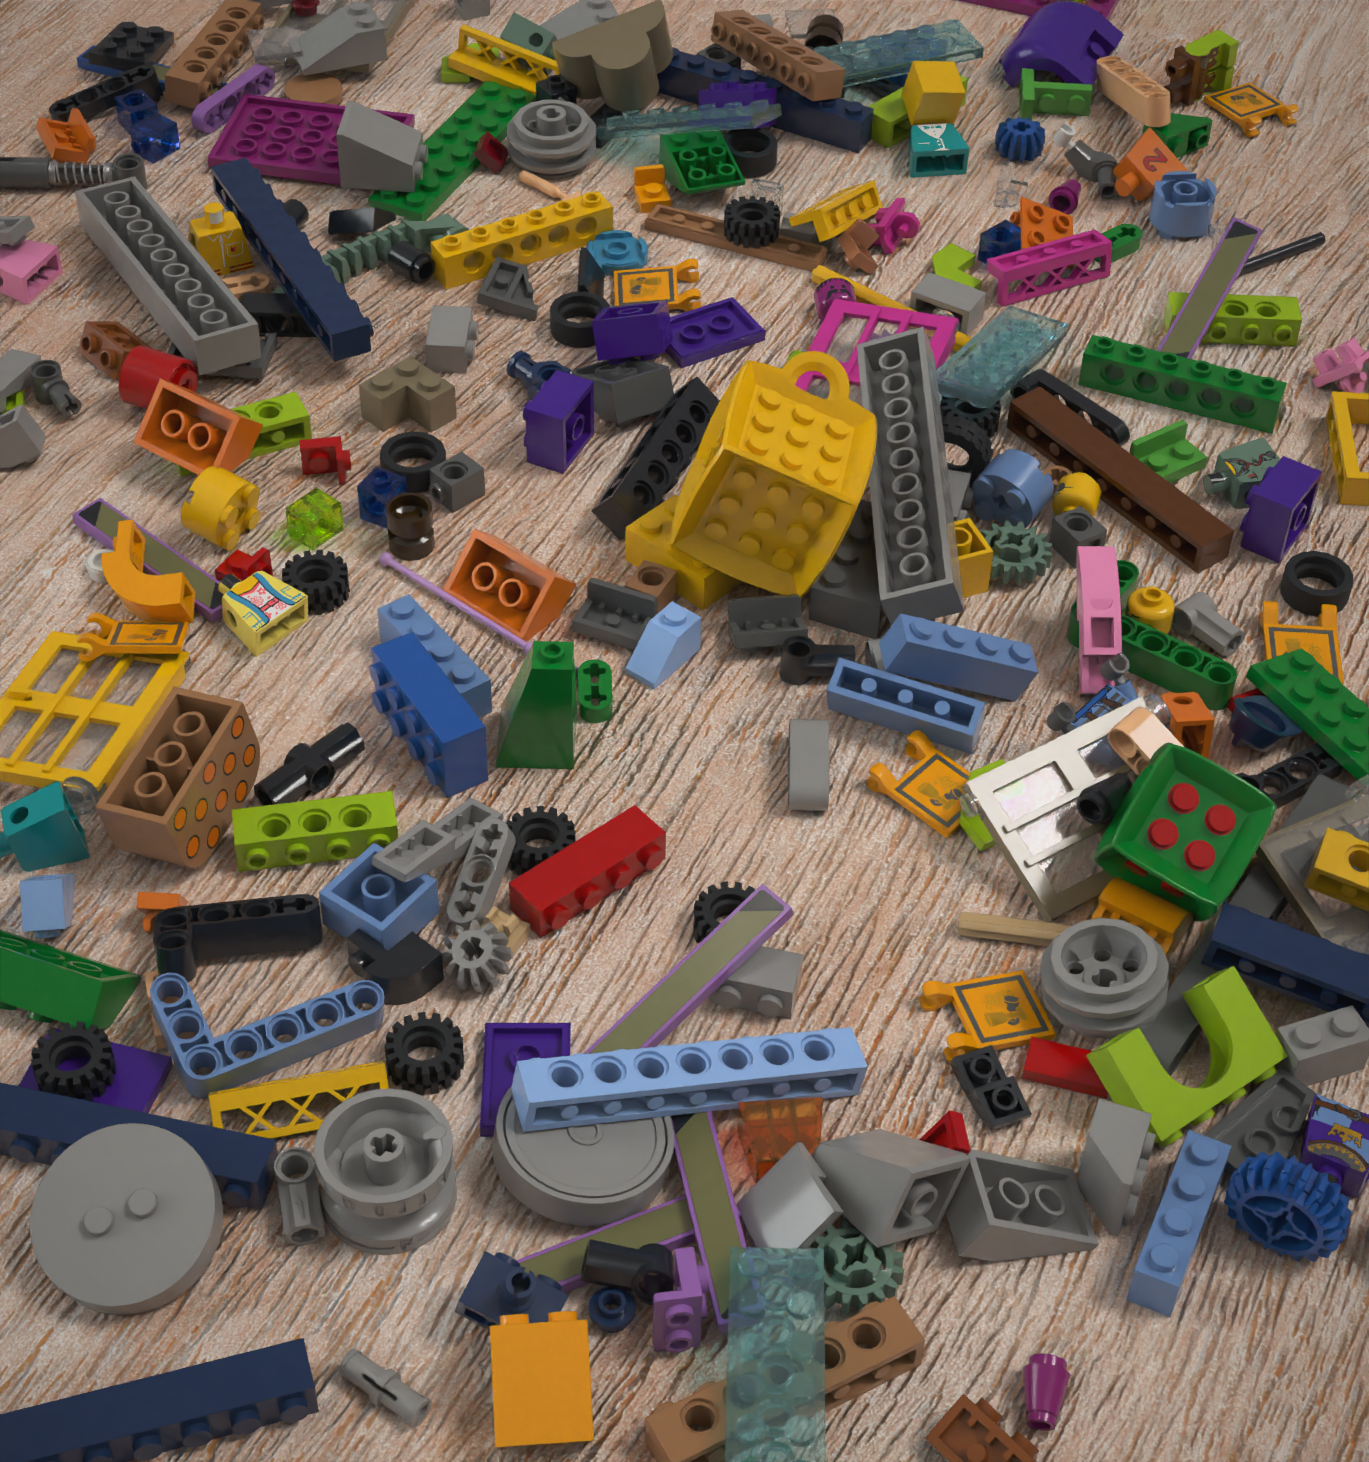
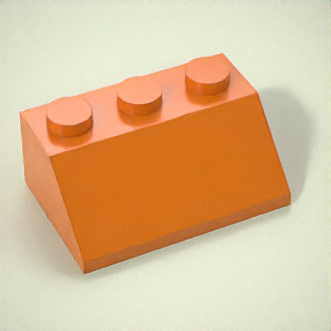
[133,379,263,475]
[443,528,576,642]

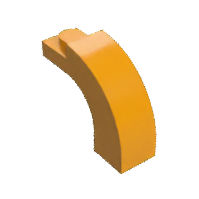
[101,519,196,623]

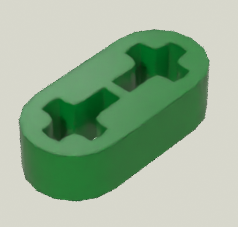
[1094,224,1142,263]
[578,659,613,723]

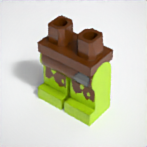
[1164,29,1239,106]

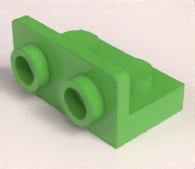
[1130,420,1208,483]

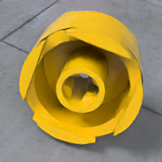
[181,466,261,551]

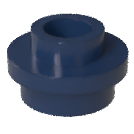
[589,1287,636,1333]

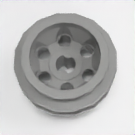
[507,100,596,179]
[1040,918,1169,1039]

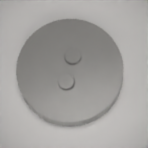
[492,1086,674,1226]
[30,1123,223,1315]

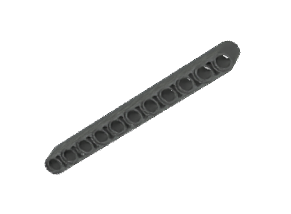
[1141,774,1357,1076]

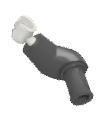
[1054,123,1118,199]

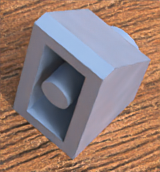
[625,601,702,690]
[20,873,75,938]

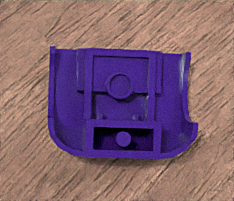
[998,0,1124,88]

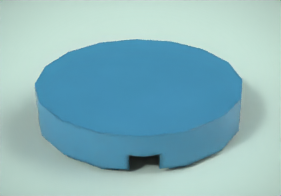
[586,230,648,276]

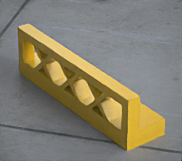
[448,24,560,95]
[789,180,883,242]
[208,1060,389,1139]

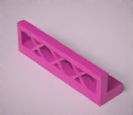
[987,229,1112,306]

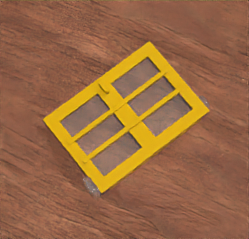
[0,631,191,815]

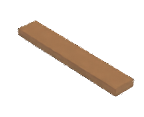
[645,204,829,272]

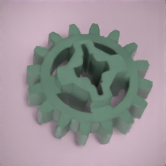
[981,521,1052,585]
[804,1218,904,1315]

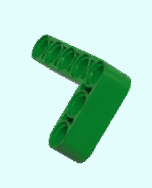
[1067,560,1237,710]

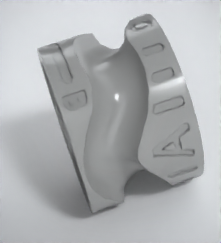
[314,1088,457,1255]

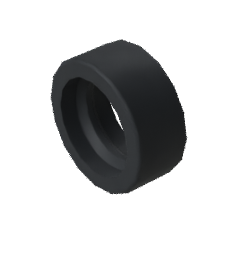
[724,128,778,177]
[550,292,610,348]
[380,431,446,493]
[1280,551,1353,617]

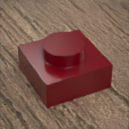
[473,131,508,174]

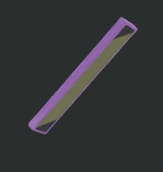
[1157,217,1263,359]
[72,498,223,623]
[583,884,794,1054]
[670,1111,765,1334]
[516,1195,742,1293]

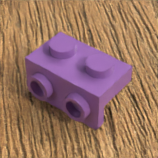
[652,1247,708,1353]

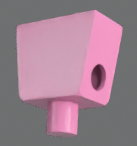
[0,240,63,305]

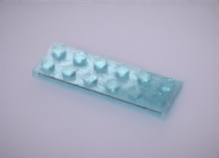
[813,19,984,87]
[596,100,782,139]
[936,306,1069,409]
[725,1247,826,1462]

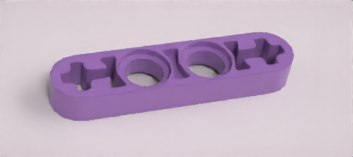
[191,64,275,134]

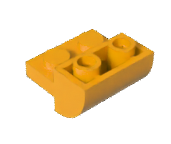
[1090,877,1194,958]

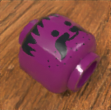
[814,278,857,326]

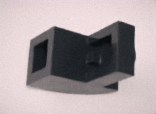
[347,929,444,1005]

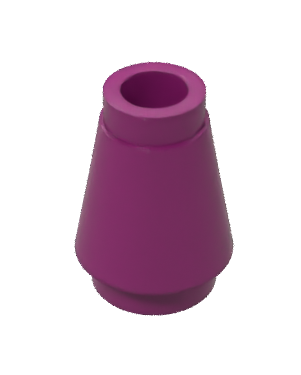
[1048,179,1081,215]
[1023,1353,1071,1431]

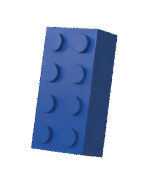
[369,632,488,798]

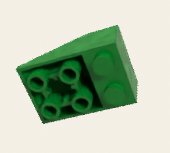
[659,125,745,194]

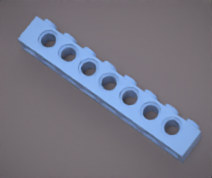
[511,1027,868,1132]

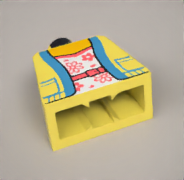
[218,571,308,657]

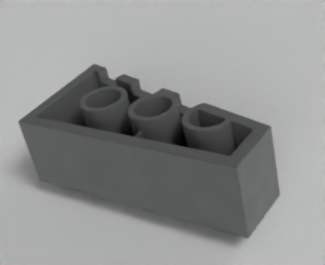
[809,500,882,639]

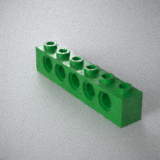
[1078,335,1287,434]

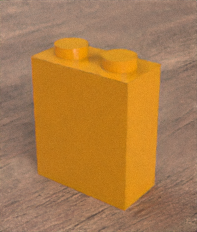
[490,1311,594,1447]

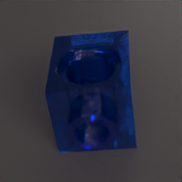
[114,89,161,139]
[129,112,180,164]
[977,219,1021,265]
[357,467,407,529]

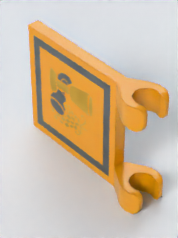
[1204,82,1299,137]
[614,258,702,312]
[1259,601,1344,685]
[77,613,190,661]
[866,730,970,838]
[919,970,1056,1063]

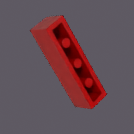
[509,805,666,938]

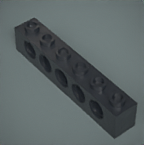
[591,377,720,540]

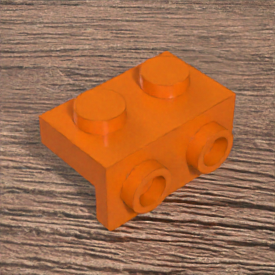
[36,108,96,164]

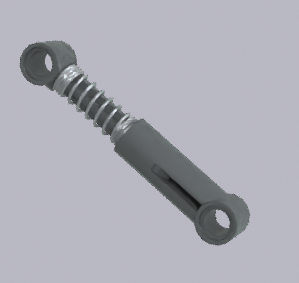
[0,153,147,190]

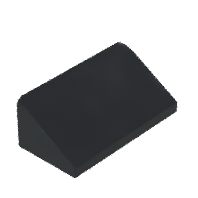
[328,207,396,235]
[578,248,605,297]

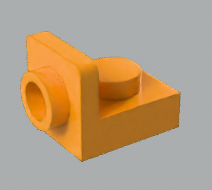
[634,164,671,213]

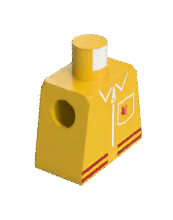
[188,202,255,276]

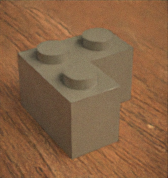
[359,356,457,433]

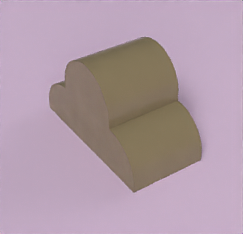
[551,0,673,112]

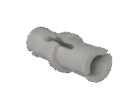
[338,1349,432,1427]

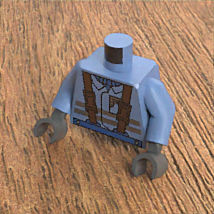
[1047,653,1138,770]

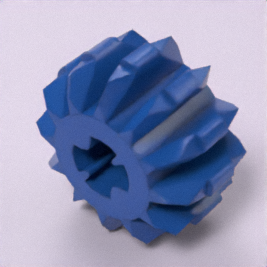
[994,116,1046,163]

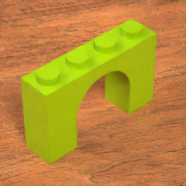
[1086,966,1288,1148]

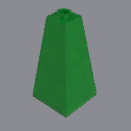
[496,641,577,769]

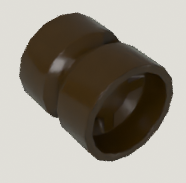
[805,14,844,57]
[386,493,435,561]

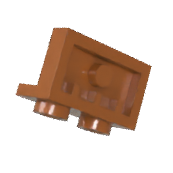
[79,321,153,380]
[925,1394,1039,1462]

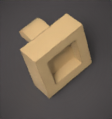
[481,906,530,962]

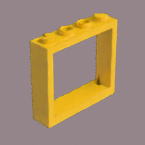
[1325,391,1369,506]

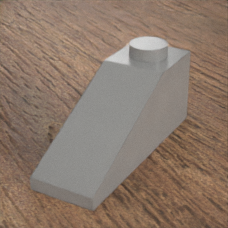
[0,404,46,468]

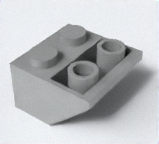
[1077,1099,1156,1237]

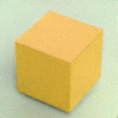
[901,61,966,126]
[954,518,994,598]

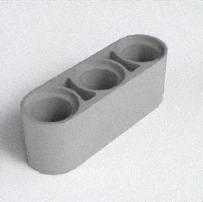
[788,719,829,811]

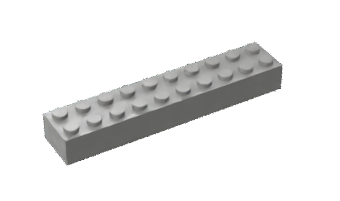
[75,176,262,375]
[857,327,965,625]

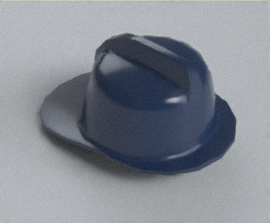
[1229,695,1303,752]

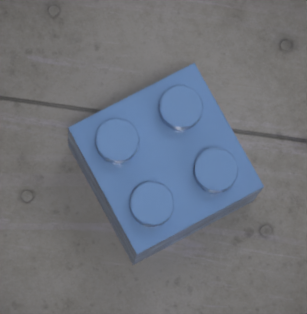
[319,843,439,950]

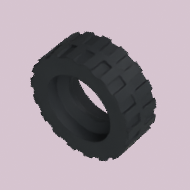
[942,415,993,488]

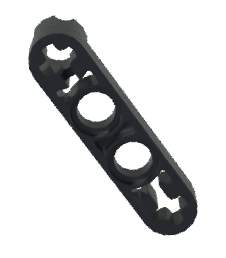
[49,65,164,122]
[1010,369,1130,446]
[1235,743,1344,810]

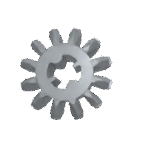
[442,919,513,993]

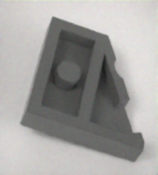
[476,257,538,321]

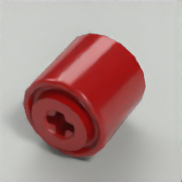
[118,345,198,409]

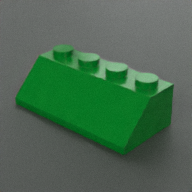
[0,929,142,1030]

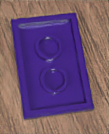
[665,297,766,368]
[480,1023,571,1137]
[18,1029,173,1113]

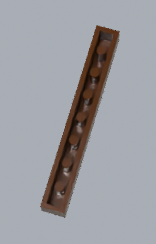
[1006,387,1234,574]

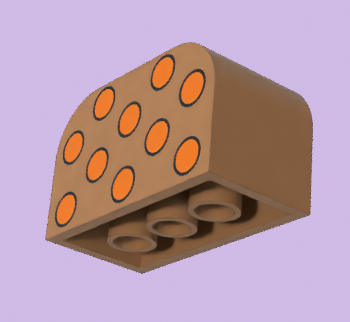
[95,687,260,868]

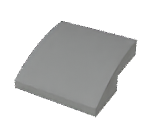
[738,1142,844,1273]

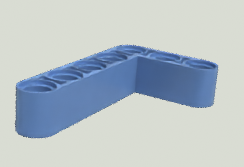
[150,973,385,1099]

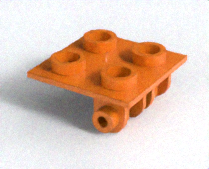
[1009,197,1074,269]

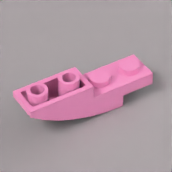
[1077,546,1122,694]

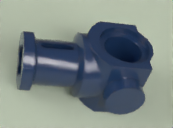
[506,350,574,401]

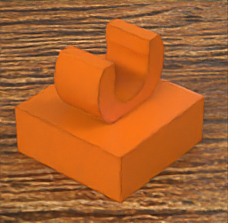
[136,892,188,934]

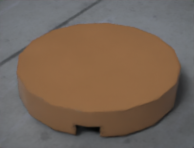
[284,73,343,105]

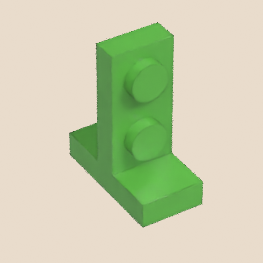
[1019,68,1093,121]

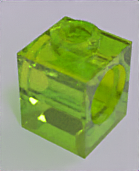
[285,487,344,550]

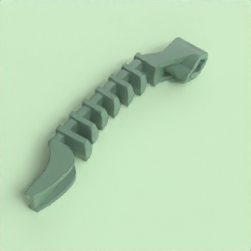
[273,214,469,294]

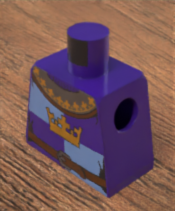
[1299,1094,1369,1198]

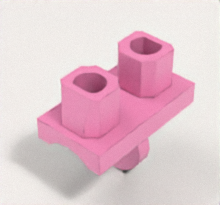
[1312,337,1369,393]

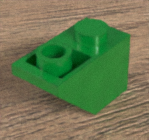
[1142,113,1213,158]

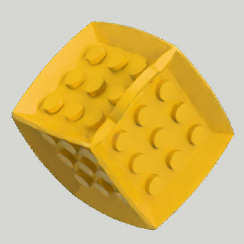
[670,351,877,598]

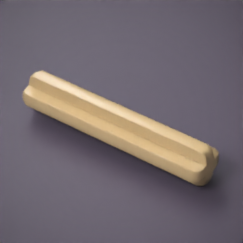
[958,911,1073,947]

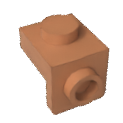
[837,218,879,275]

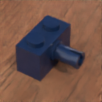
[455,1251,569,1331]

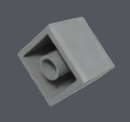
[336,101,428,192]
[812,1129,971,1248]

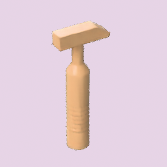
[519,170,582,201]

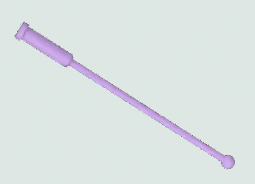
[379,552,578,680]

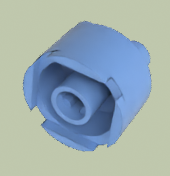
[1149,171,1217,239]
[972,449,1054,528]

